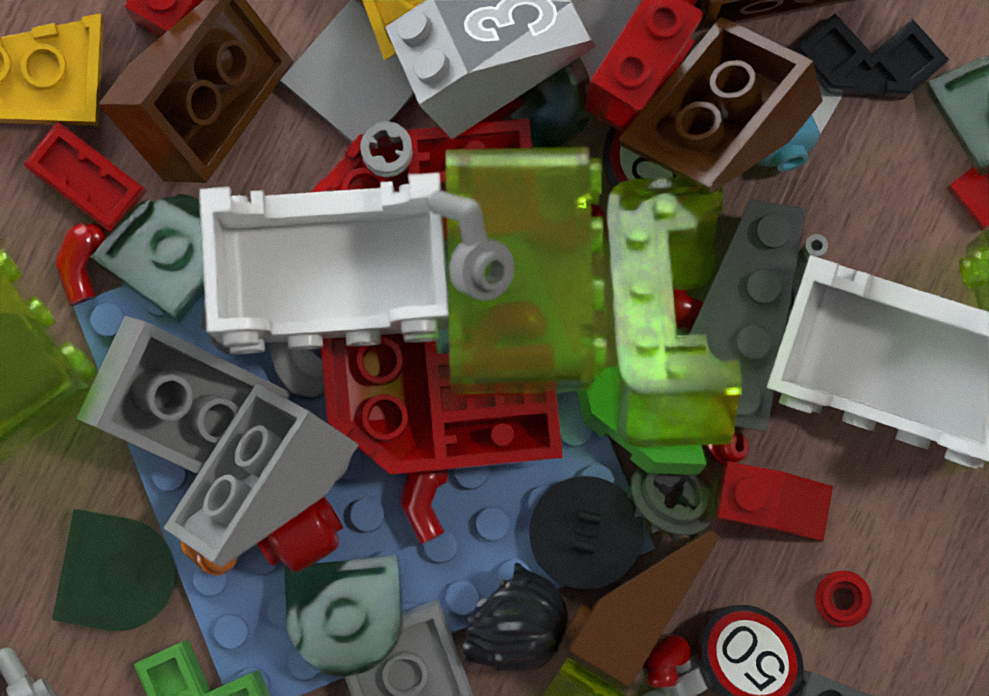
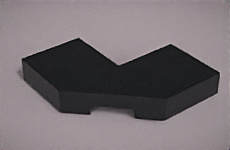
[793,13,949,99]

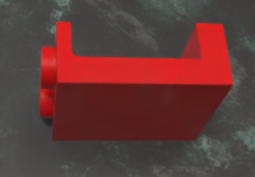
[585,0,702,133]

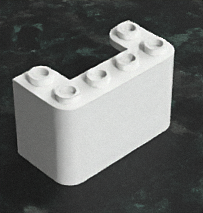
[200,173,450,354]
[767,255,989,469]

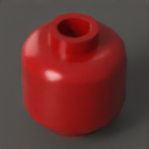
[257,496,344,572]

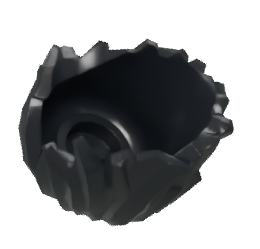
[463,563,568,672]

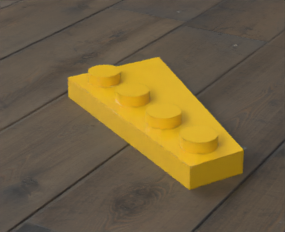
[0,13,105,126]

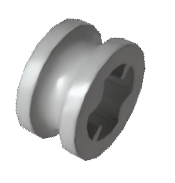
[360,121,413,178]

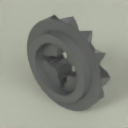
[627,467,716,541]

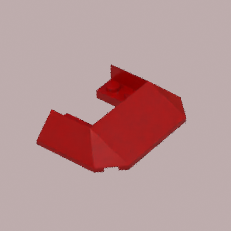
[310,118,563,475]

